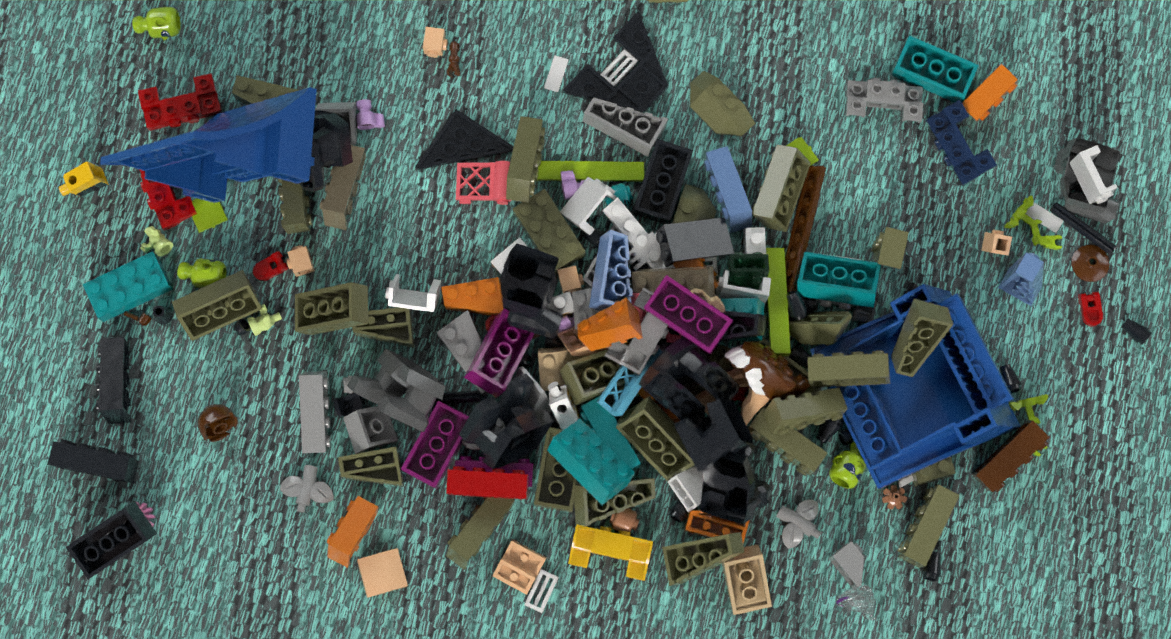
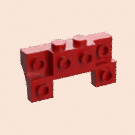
[138,73,222,131]
[139,169,197,231]

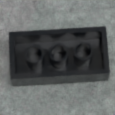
[633,139,693,224]
[48,439,139,483]
[66,501,157,579]

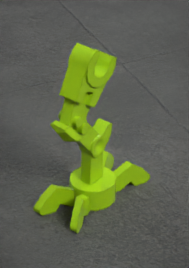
[1004,195,1062,250]
[1009,394,1048,457]

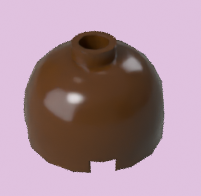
[197,404,238,442]

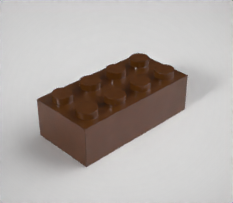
[972,420,1050,492]

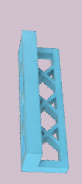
[597,349,662,416]

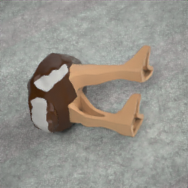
[695,342,810,426]

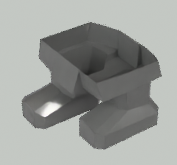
[1053,138,1120,224]
[347,349,445,432]

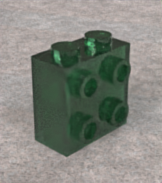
[725,252,769,289]

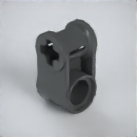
[851,292,879,323]

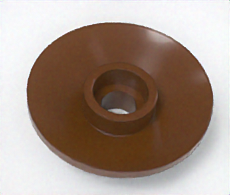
[1071,245,1110,282]

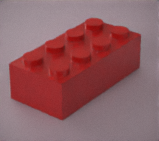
[446,466,529,500]

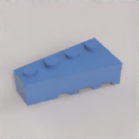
[704,146,752,233]
[589,230,634,311]
[998,252,1044,306]

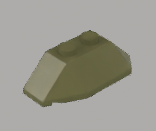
[690,71,755,136]
[672,184,716,224]
[788,311,852,345]

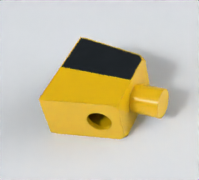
[58,161,109,196]

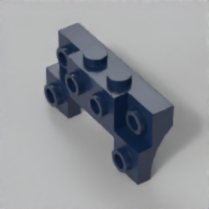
[926,100,997,186]

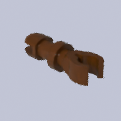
[447,41,460,78]

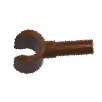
[124,311,152,326]

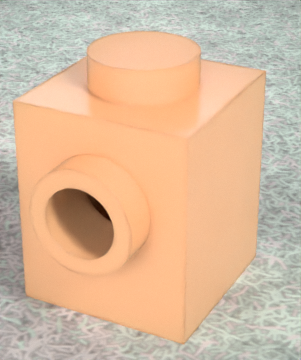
[423,27,448,58]
[981,230,1012,256]
[286,245,315,277]
[557,265,584,294]

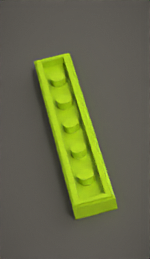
[535,161,644,182]
[765,248,791,356]

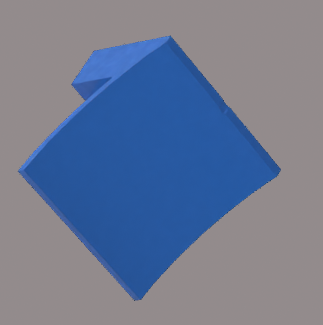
[100,87,317,203]
[810,284,1021,489]

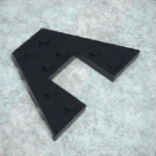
[563,11,669,113]

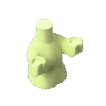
[140,226,173,256]
[247,304,282,336]

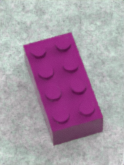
[644,275,733,354]
[464,308,535,398]
[401,401,469,490]

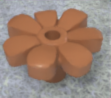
[882,485,907,510]

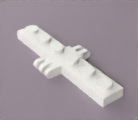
[602,198,675,270]

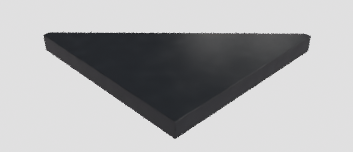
[415,109,514,170]

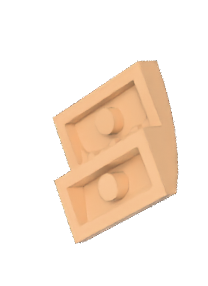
[557,326,609,356]
[493,539,547,595]
[357,548,408,598]

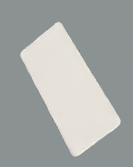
[544,56,568,92]
[1026,203,1063,233]

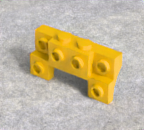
[568,524,653,581]

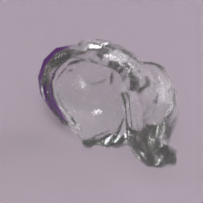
[836,585,875,620]

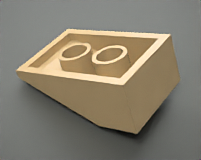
[538,347,589,391]
[722,544,772,615]

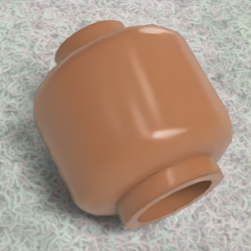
[609,508,640,532]

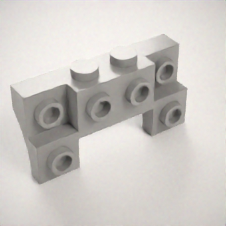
[846,78,923,123]
[605,287,669,375]

